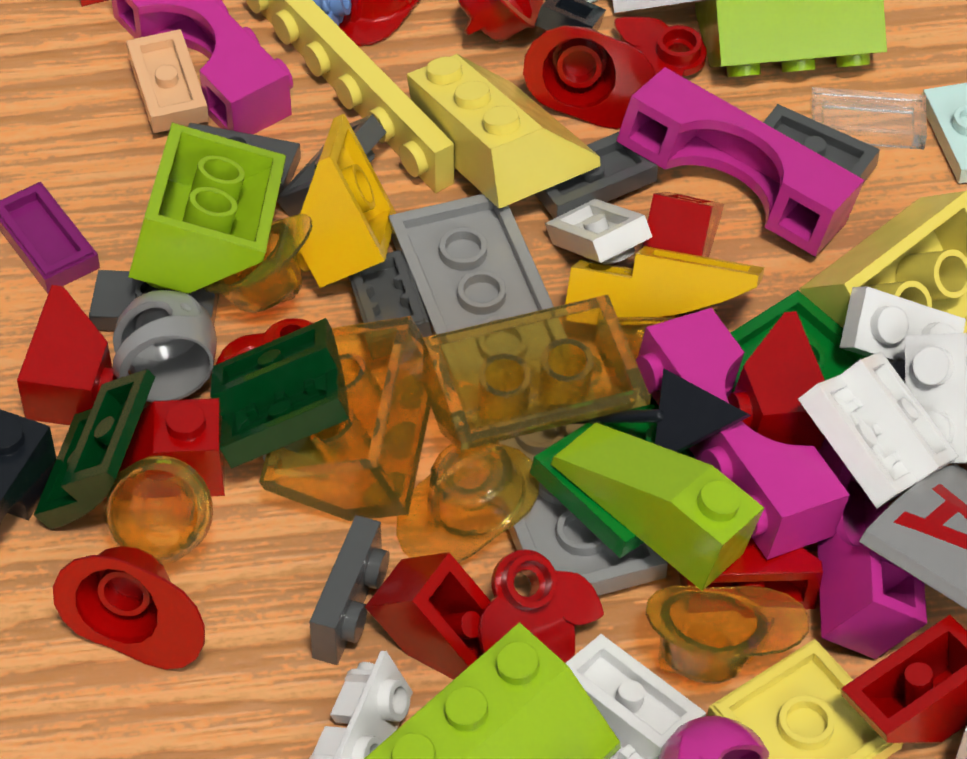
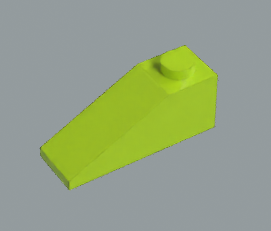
[551,422,764,591]

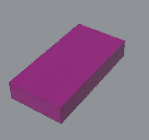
[0,182,100,294]

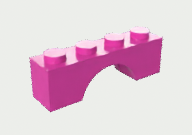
[112,0,293,134]
[616,67,865,257]
[634,307,850,560]
[817,438,927,659]

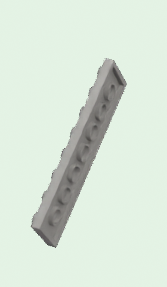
[388,194,668,596]

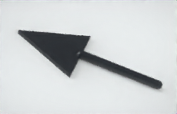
[548,369,751,453]

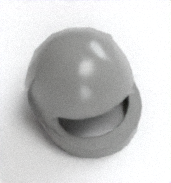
[112,290,217,402]

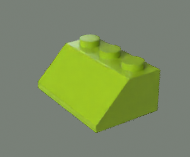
[695,0,887,77]
[128,122,286,294]
[364,622,621,759]

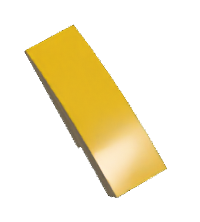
[564,246,764,320]

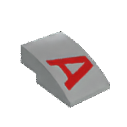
[859,464,967,609]

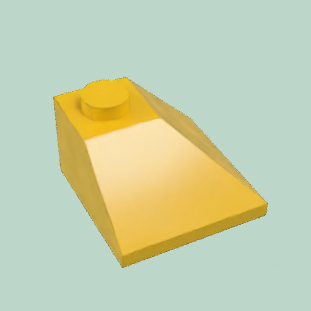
[291,114,397,288]

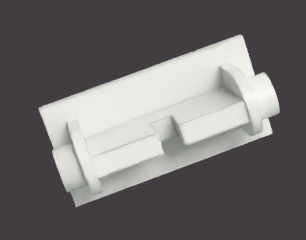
[309,651,413,759]

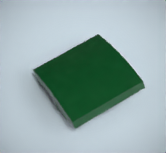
[210,318,349,469]
[34,369,156,530]

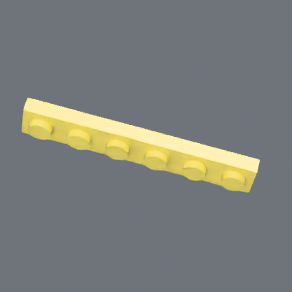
[246,0,454,193]

